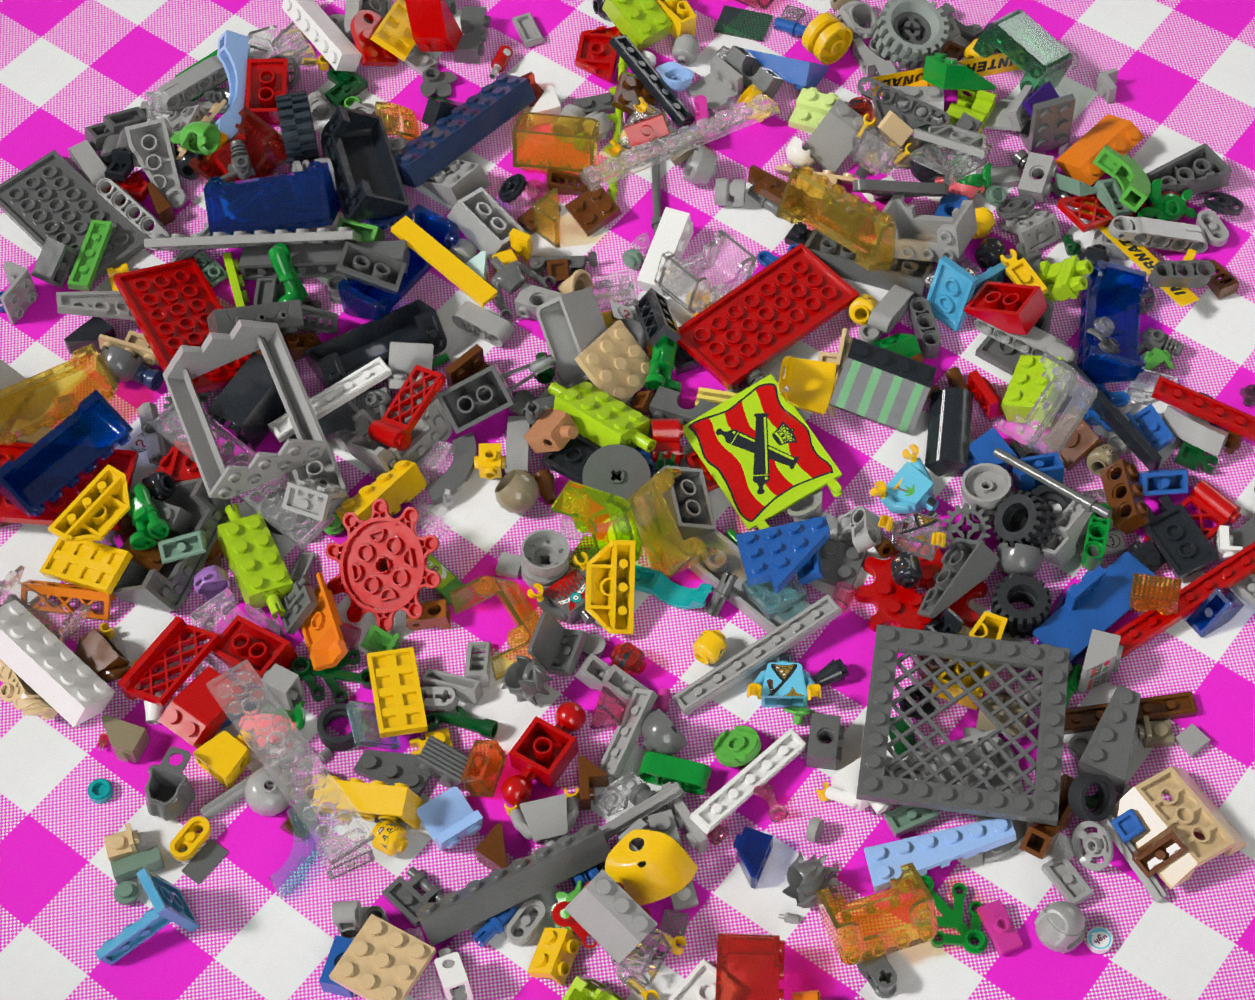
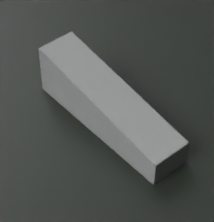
[422,668,483,705]

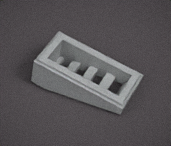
[464,642,491,688]

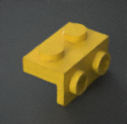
[527,928,581,986]

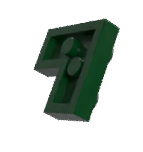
[324,68,368,108]

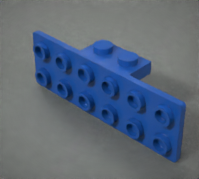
[1033,552,1161,662]

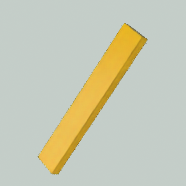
[391,215,498,308]

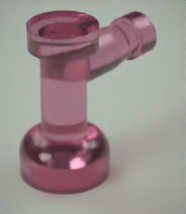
[753,785,789,822]

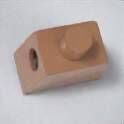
[523,408,578,453]

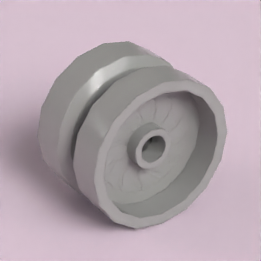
[961,463,1011,522]

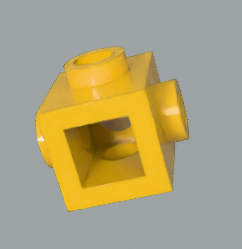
[474,443,506,479]

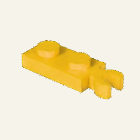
[1000,249,1048,295]

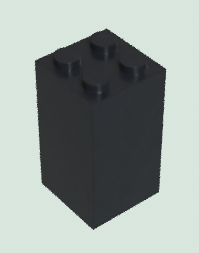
[206,352,286,451]

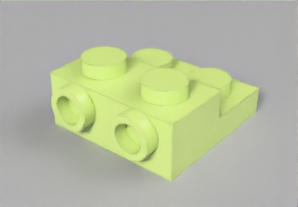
[788,87,841,133]

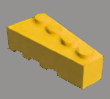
[655,0,697,39]
[335,460,427,531]
[931,611,1008,710]
[312,776,425,830]

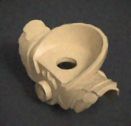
[0,659,58,720]

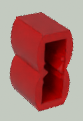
[650,418,684,465]

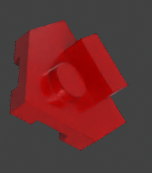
[107,172,149,206]

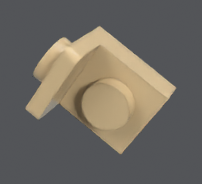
[104,823,141,862]

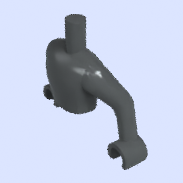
[490,256,556,320]

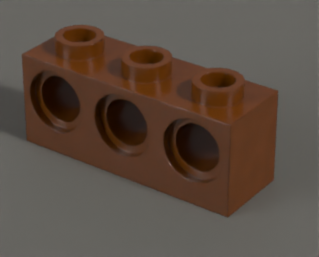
[1099,458,1150,535]

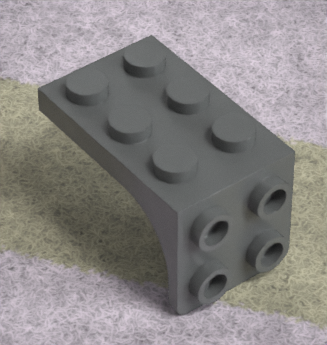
[1017,94,1076,153]
[975,297,1054,375]

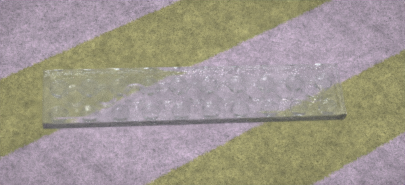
[578,94,781,192]
[150,403,335,550]
[206,659,375,865]

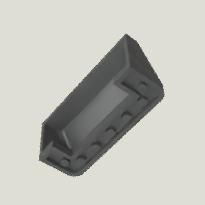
[112,478,232,611]

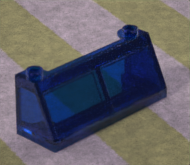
[203,161,340,236]
[337,204,460,321]
[1077,259,1149,384]

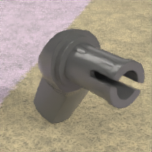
[525,396,555,425]

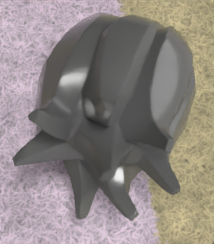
[501,655,553,706]
[782,852,840,908]

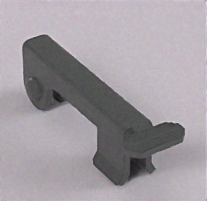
[937,2,982,42]
[530,251,598,275]

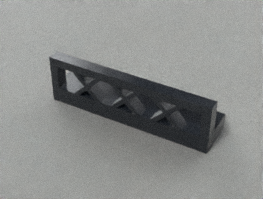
[634,288,681,347]

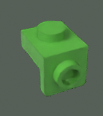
[1135,347,1174,374]
[360,624,400,653]

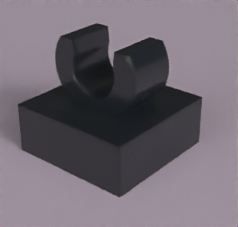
[785,222,813,245]

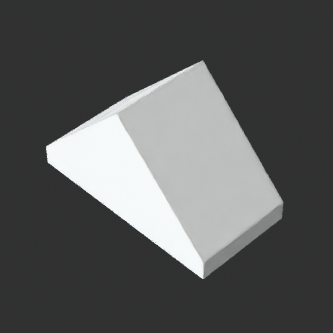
[530,85,561,127]

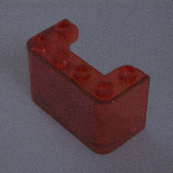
[188,106,287,204]
[715,933,785,1000]

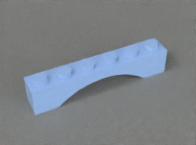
[214,30,250,144]

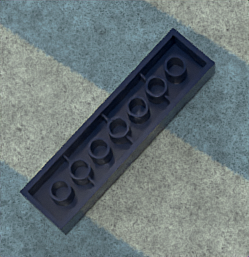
[393,74,536,188]

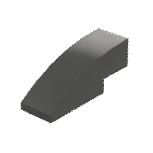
[84,106,149,151]

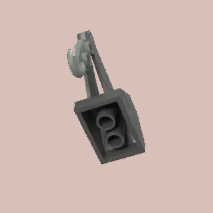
[436,354,556,434]

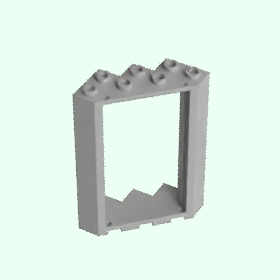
[162,319,328,499]

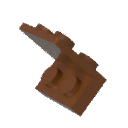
[445,344,508,387]

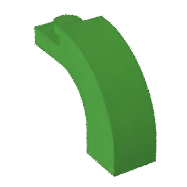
[1092,145,1151,213]

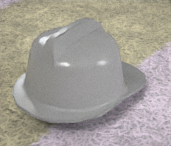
[787,489,823,522]

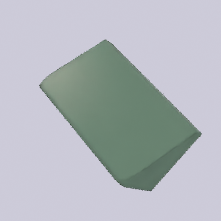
[1055,173,1097,197]
[158,530,207,564]
[111,845,165,885]

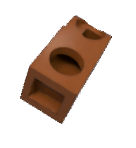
[406,599,451,631]

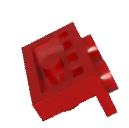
[968,370,1004,420]

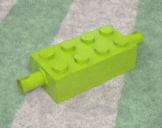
[548,381,656,453]
[217,503,293,619]

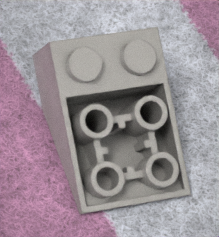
[422,159,490,206]

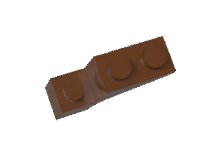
[1020,774,1075,860]

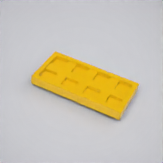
[371,0,416,61]
[39,538,133,595]
[366,647,428,738]

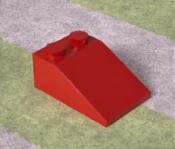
[405,0,463,52]
[245,58,289,124]
[964,281,1048,335]
[210,615,298,689]
[158,666,245,748]

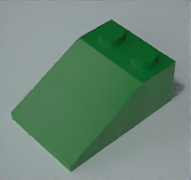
[922,52,996,90]

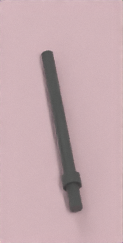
[651,143,662,235]
[993,447,1112,519]

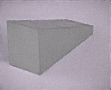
[290,551,315,584]

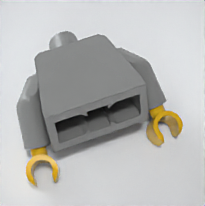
[504,787,579,847]

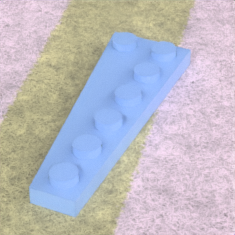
[864,818,1017,893]

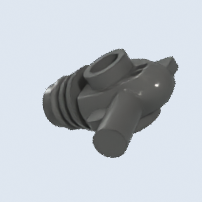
[220,140,255,184]
[1131,327,1184,357]
[350,387,392,418]

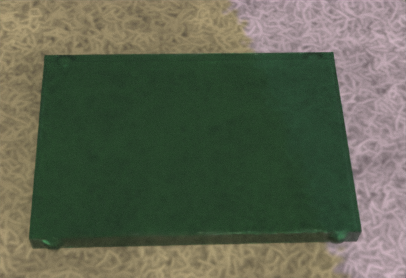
[714,5,773,42]

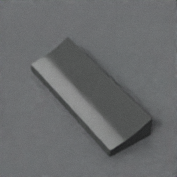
[804,227,936,298]

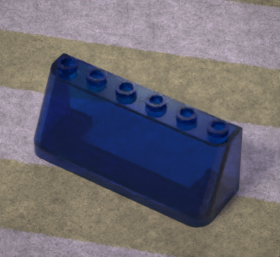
[0,389,133,518]

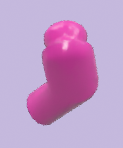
[650,688,670,713]

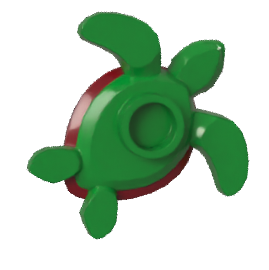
[1138,179,1197,222]

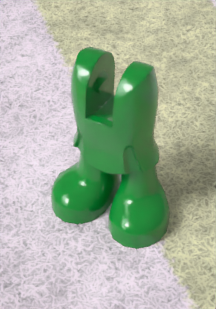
[268,242,308,302]
[644,331,682,394]
[128,483,169,550]

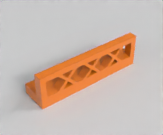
[20,579,117,620]

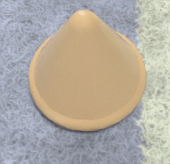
[557,269,593,294]

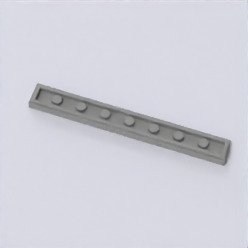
[672,594,843,716]

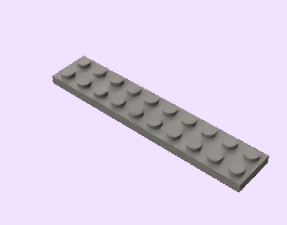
[144,227,362,251]

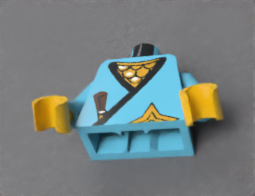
[747,653,822,708]

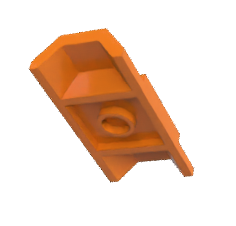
[301,572,349,671]

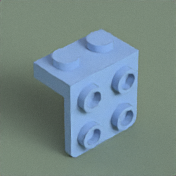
[416,786,483,851]

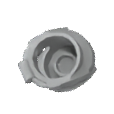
[836,1,878,41]
[1034,901,1088,954]

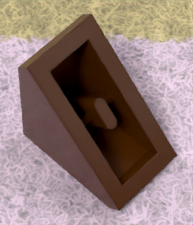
[475,823,508,871]

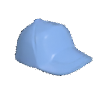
[655,62,694,93]

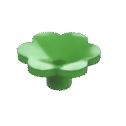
[783,707,814,724]

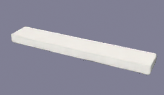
[268,356,392,443]
[689,728,808,835]

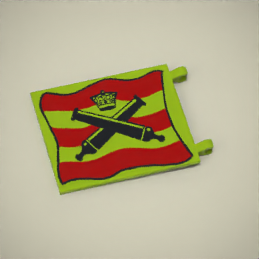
[683,374,842,531]

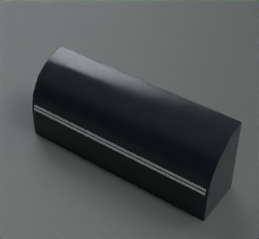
[925,387,974,477]

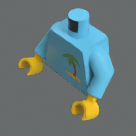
[870,444,939,516]

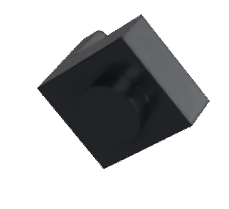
[104,149,134,182]
[1128,540,1166,573]
[923,608,964,635]

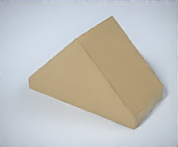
[877,110,914,147]

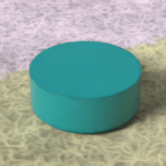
[87,778,113,804]

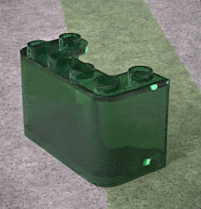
[973,10,1073,92]

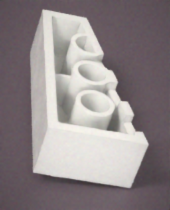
[637,207,694,296]

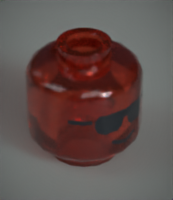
[848,97,873,122]
[610,642,646,677]

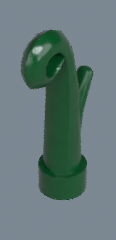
[425,706,498,740]

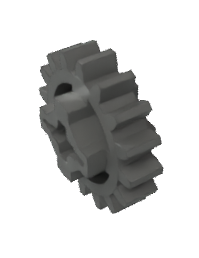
[941,503,993,547]

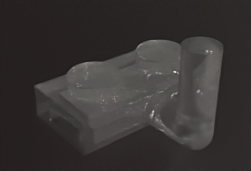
[413,489,455,541]

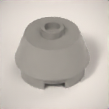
[682,144,718,184]

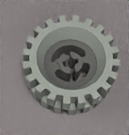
[873,0,949,69]

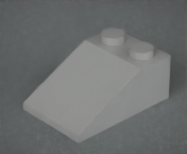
[802,99,869,172]

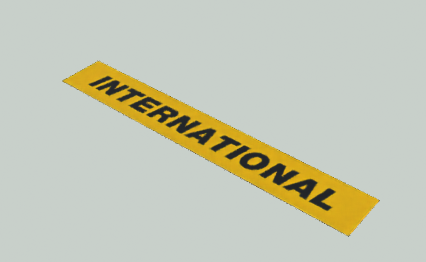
[870,48,1027,96]
[1077,201,1200,307]

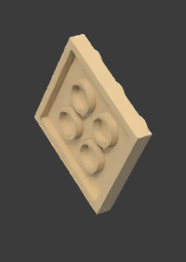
[574,320,650,403]
[329,913,436,1000]

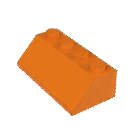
[1055,114,1145,186]

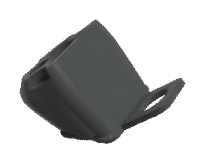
[145,747,195,821]

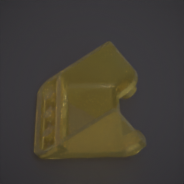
[625,467,718,578]

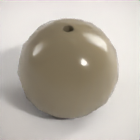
[495,469,540,514]

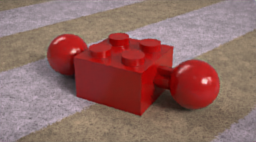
[501,702,586,806]

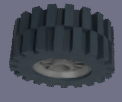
[276,91,319,167]

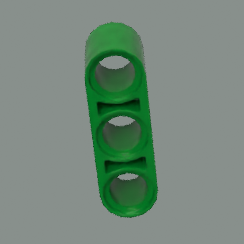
[1081,503,1112,571]
[637,751,712,795]

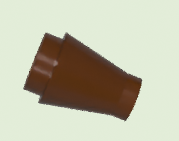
[534,470,558,505]

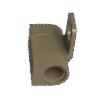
[976,692,1029,737]

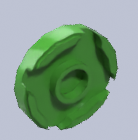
[713,725,761,767]

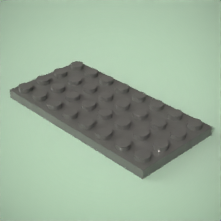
[0,150,149,283]

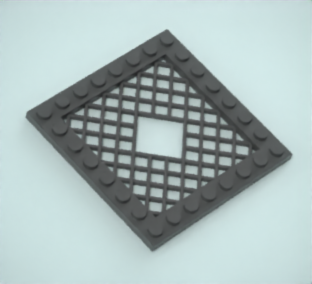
[856,625,1070,826]

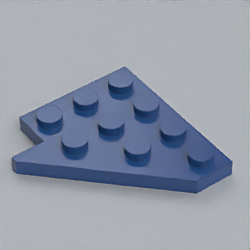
[735,516,831,594]

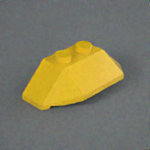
[47,464,131,542]
[585,540,636,634]

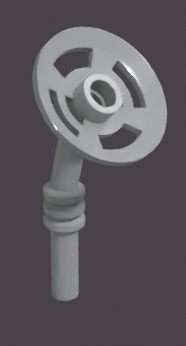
[1072,784,1132,871]

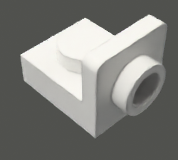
[1216,525,1243,561]

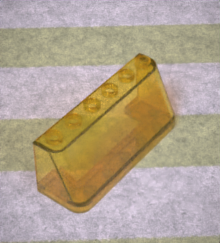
[776,166,896,271]
[0,343,118,446]

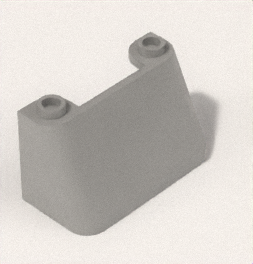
[345,392,453,475]

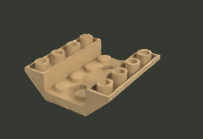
[1112,766,1247,890]

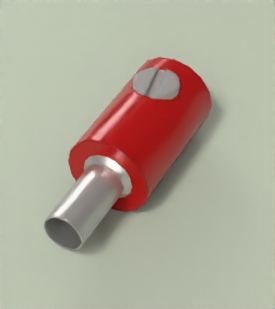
[489,45,513,79]

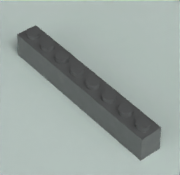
[238,240,411,280]
[415,823,611,946]

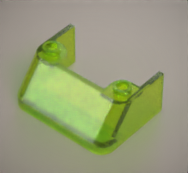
[551,480,643,569]

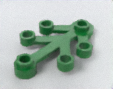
[913,875,988,955]

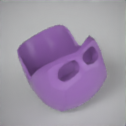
[194,565,232,607]

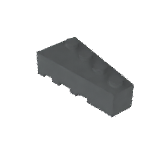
[1144,143,1232,206]
[1077,684,1141,795]

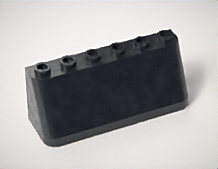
[321,106,409,221]
[303,299,447,389]

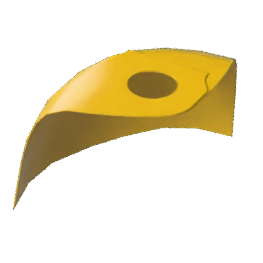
[778,356,837,416]
[605,829,698,906]

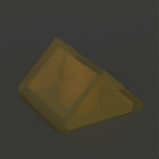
[532,188,560,248]

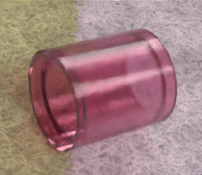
[525,179,549,201]
[831,581,856,613]
[340,621,361,648]

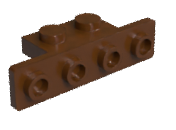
[748,165,820,218]

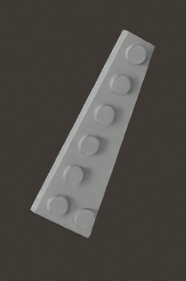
[56,291,135,320]

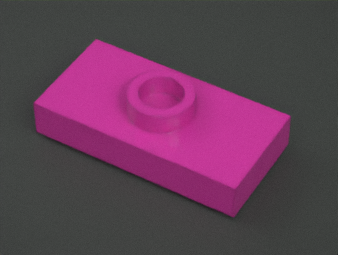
[976,899,1023,956]

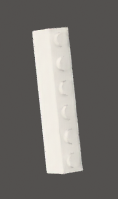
[282,0,362,72]

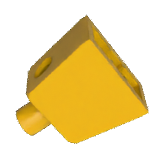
[193,730,254,789]

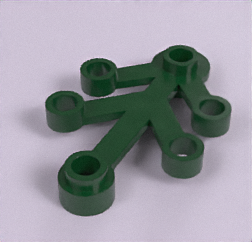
[290,649,372,704]

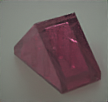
[590,686,627,729]

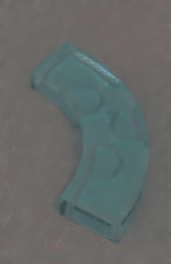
[269,798,319,899]

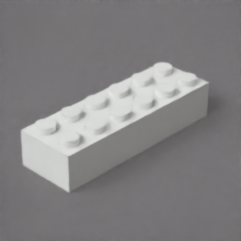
[0,599,115,727]

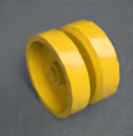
[802,12,853,65]

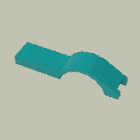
[634,565,714,609]

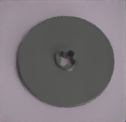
[582,444,651,510]

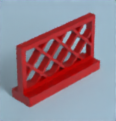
[118,616,221,707]

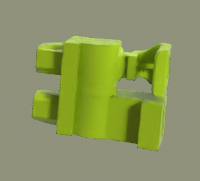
[945,90,996,134]
[1037,255,1094,303]

